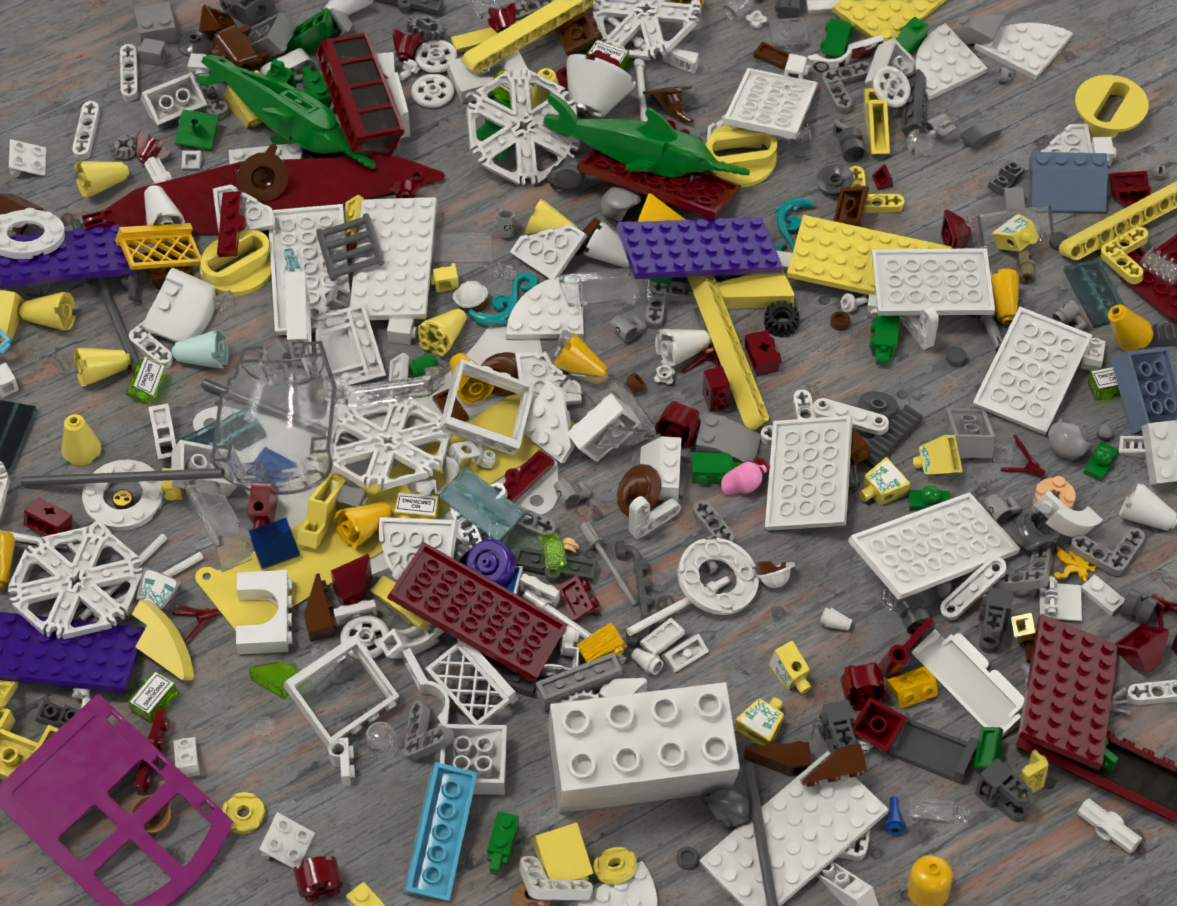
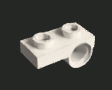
[1080,338,1106,371]
[174,737,200,778]
[328,738,355,787]

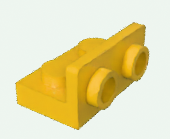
[887,666,938,709]

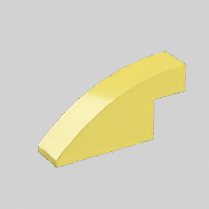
[863,88,890,155]
[297,471,349,549]
[369,576,431,632]
[132,600,194,680]

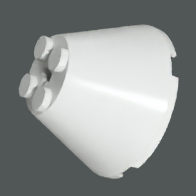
[566,54,636,119]

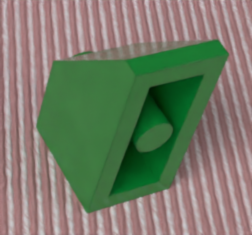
[896,16,929,55]

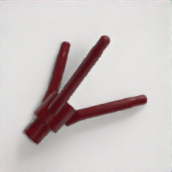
[682,345,720,373]
[1001,434,1046,478]
[1150,594,1177,628]
[173,605,219,645]

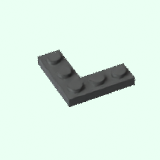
[458,658,540,719]

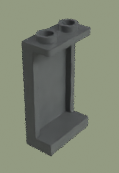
[889,712,979,784]

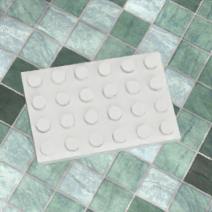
[724,68,818,139]
[871,248,995,316]
[972,306,1092,435]
[765,415,853,531]

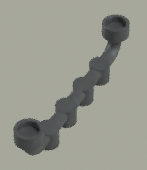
[615,541,655,646]

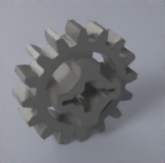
[406,15,446,42]

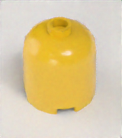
[907,855,953,906]

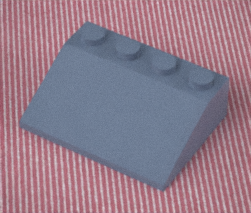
[1029,152,1108,213]
[1111,347,1177,434]

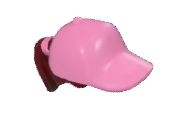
[721,456,770,495]

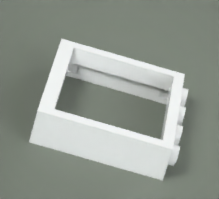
[285,269,313,365]
[439,359,535,455]
[283,635,399,748]

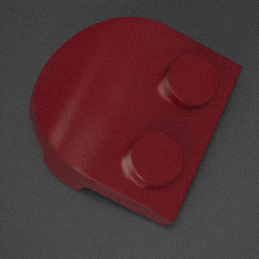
[1109,171,1151,207]

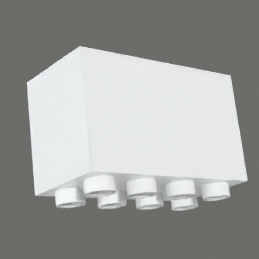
[548,682,740,813]

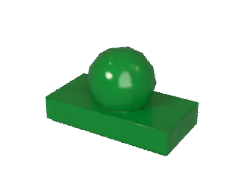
[1083,441,1119,482]
[909,485,950,511]
[973,727,1004,770]

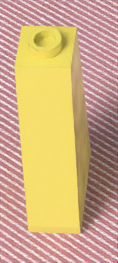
[717,269,795,309]

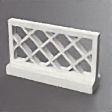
[425,639,518,725]

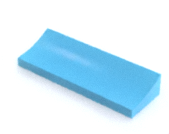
[403,762,477,902]

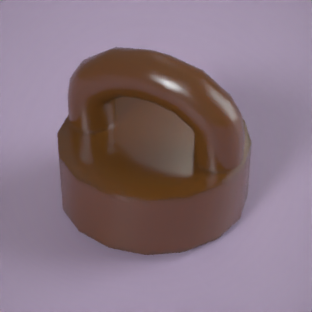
[625,373,645,395]

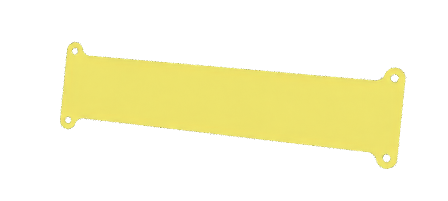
[195,393,575,630]

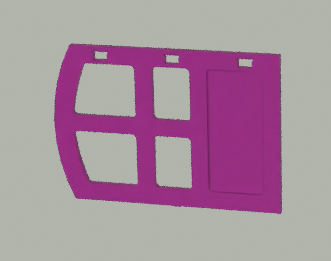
[0,693,233,906]

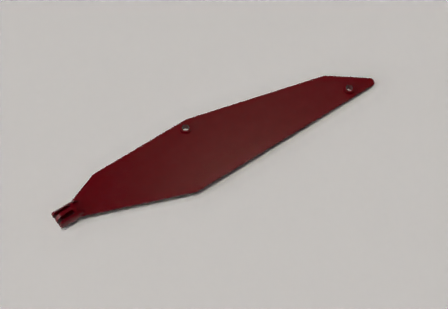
[81,156,445,235]

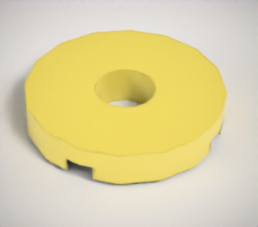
[222,792,265,835]
[593,847,638,884]

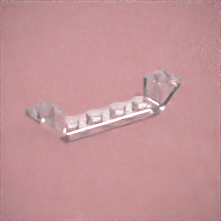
[327,365,445,407]

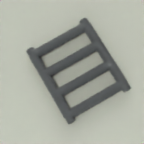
[316,213,384,281]

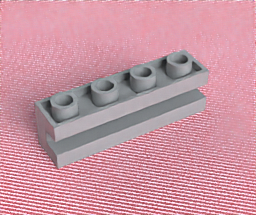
[536,653,622,712]

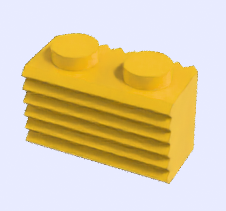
[576,622,627,663]

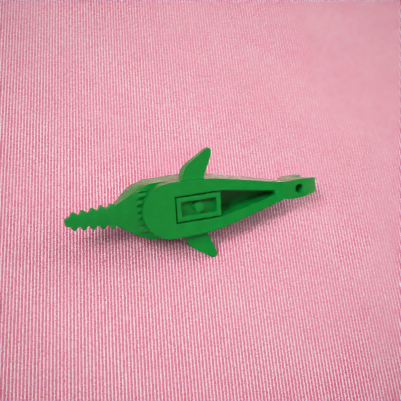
[195,55,376,169]
[543,92,750,177]

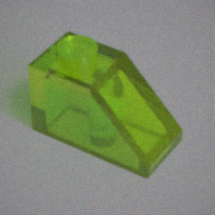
[537,532,567,570]
[249,661,298,700]

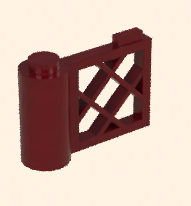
[878,617,933,678]

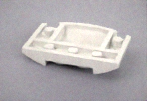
[142,268,216,343]
[316,303,386,386]

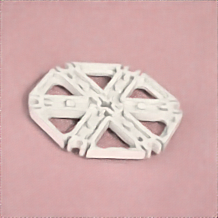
[593,0,702,60]
[466,68,580,186]
[324,398,452,490]
[8,526,143,640]

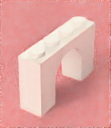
[447,50,530,104]
[236,570,293,655]

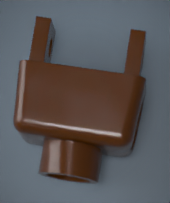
[206,24,270,72]

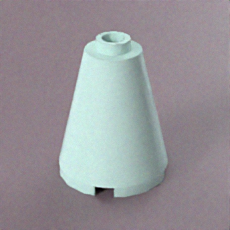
[172,330,229,369]

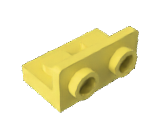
[1019,750,1049,797]

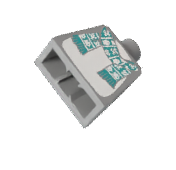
[136,567,183,613]

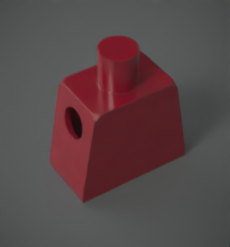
[248,483,278,534]

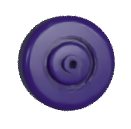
[465,539,516,587]

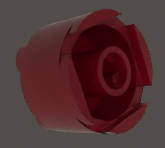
[655,401,701,448]
[840,662,887,710]
[293,856,343,902]

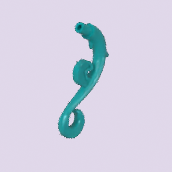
[774,197,814,253]
[468,272,538,326]

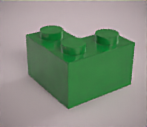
[820,18,856,58]

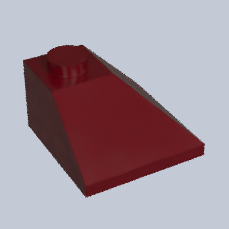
[940,210,971,249]
[331,554,373,606]
[1114,624,1169,672]
[852,697,907,753]

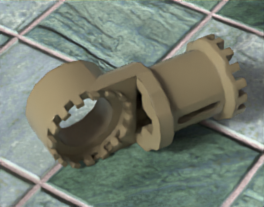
[1017,248,1036,285]

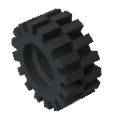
[764,301,799,337]

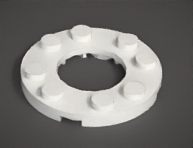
[0,208,65,259]
[82,459,164,531]
[677,538,759,615]

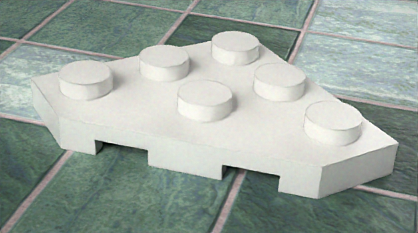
[1040,124,1093,153]
[213,185,276,233]
[510,224,587,280]
[515,352,582,408]
[523,380,575,463]

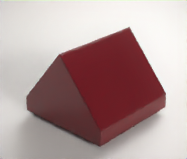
[872,164,893,190]

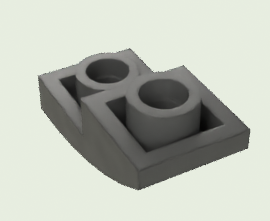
[960,120,1002,147]
[988,160,1025,196]
[35,700,79,729]

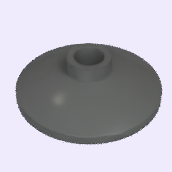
[177,30,213,57]
[816,164,854,194]
[858,391,898,417]

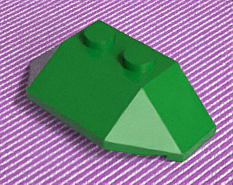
[285,7,333,54]

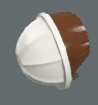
[453,281,488,312]
[756,561,795,588]

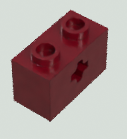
[744,330,782,377]
[702,366,730,412]
[24,497,72,536]

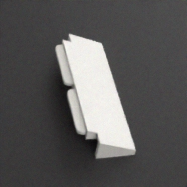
[911,629,1024,738]

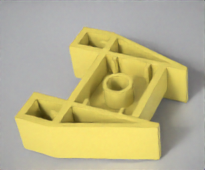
[0,707,59,780]

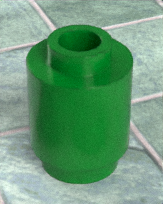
[408,353,439,378]

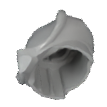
[600,186,641,222]
[1048,418,1092,461]

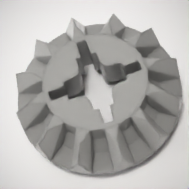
[110,134,136,159]

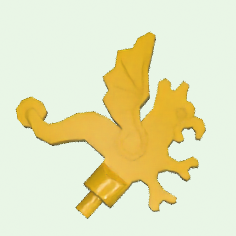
[1054,546,1096,583]

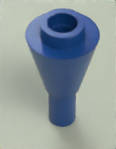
[884,796,906,835]

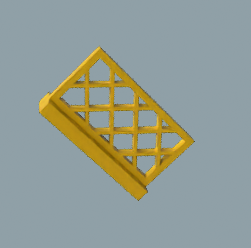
[115,223,202,270]

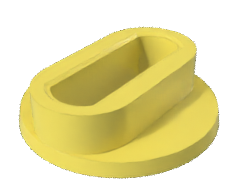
[1075,75,1149,139]
[706,125,777,187]
[199,230,272,296]

